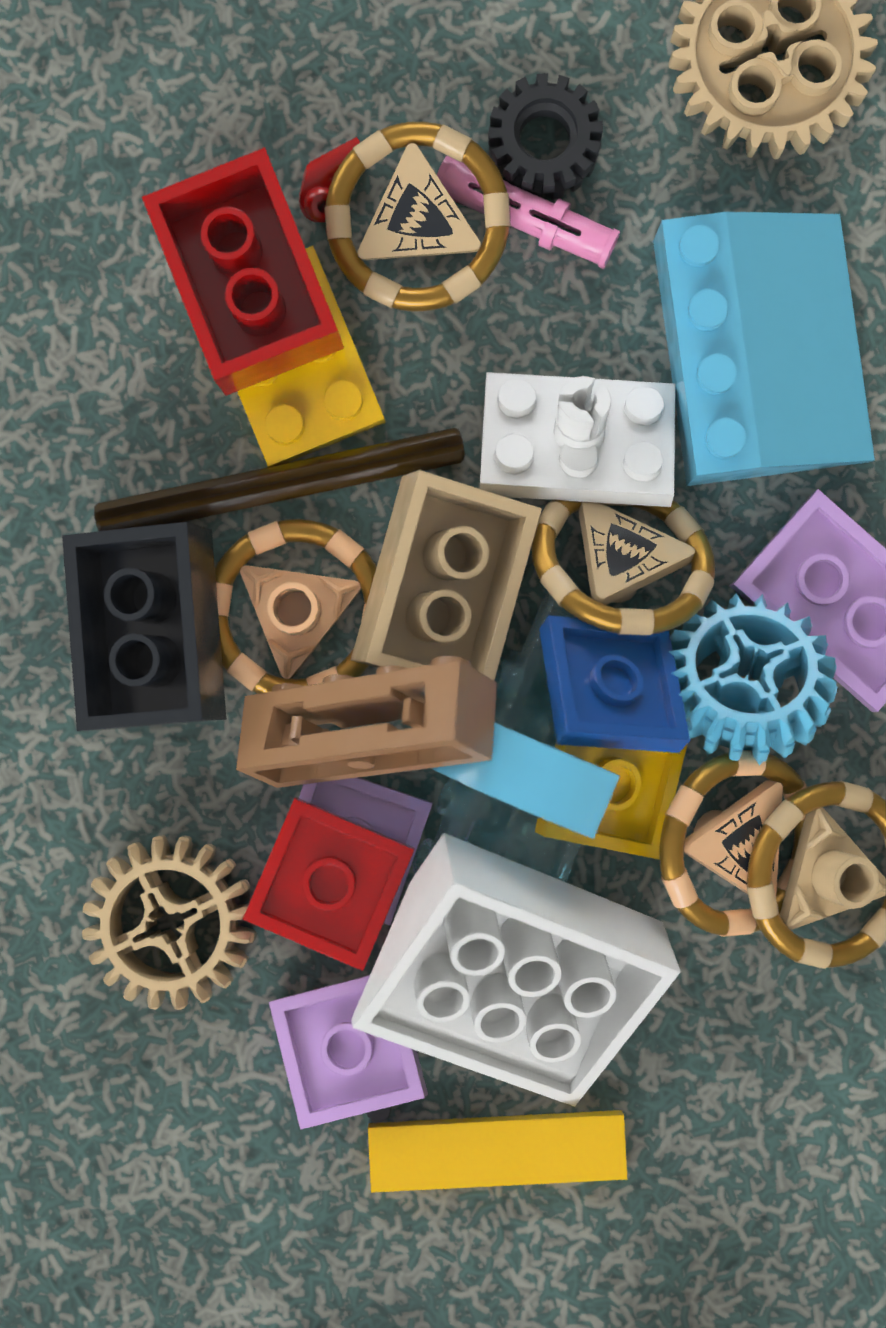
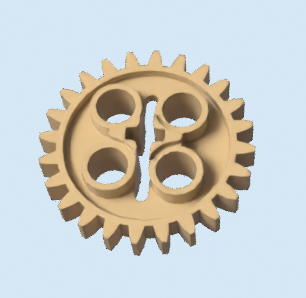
[669,0,878,159]

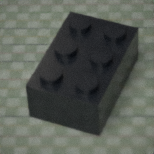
[62,522,227,731]

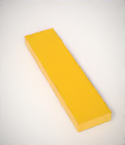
[368,1110,628,1193]

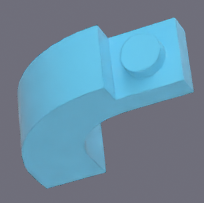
[431,722,620,839]

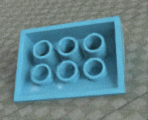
[653,212,875,486]

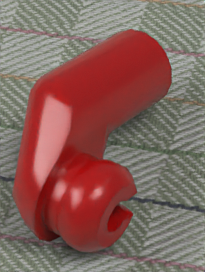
[298,137,360,223]

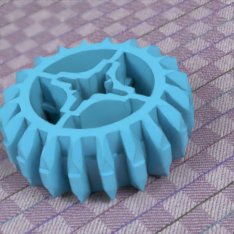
[669,593,838,765]

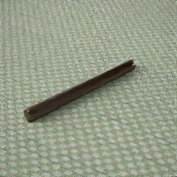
[94,428,465,531]

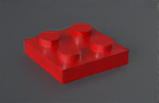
[243,797,415,971]

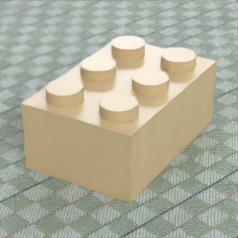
[351,470,542,680]

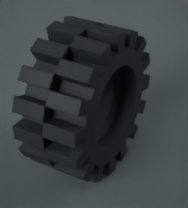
[488,73,603,200]

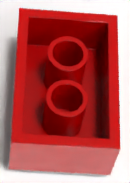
[141,147,344,396]

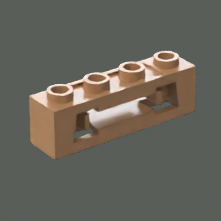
[236,656,497,788]

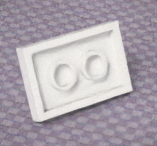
[479,372,675,507]

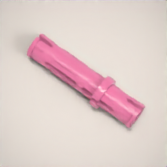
[437,156,620,269]

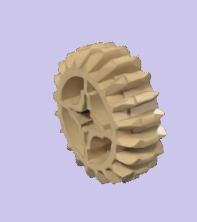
[82,835,257,1010]

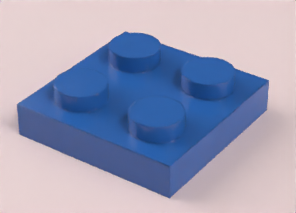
[539,615,690,753]

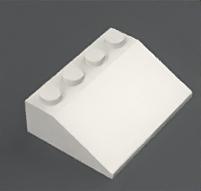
[352,833,681,1107]

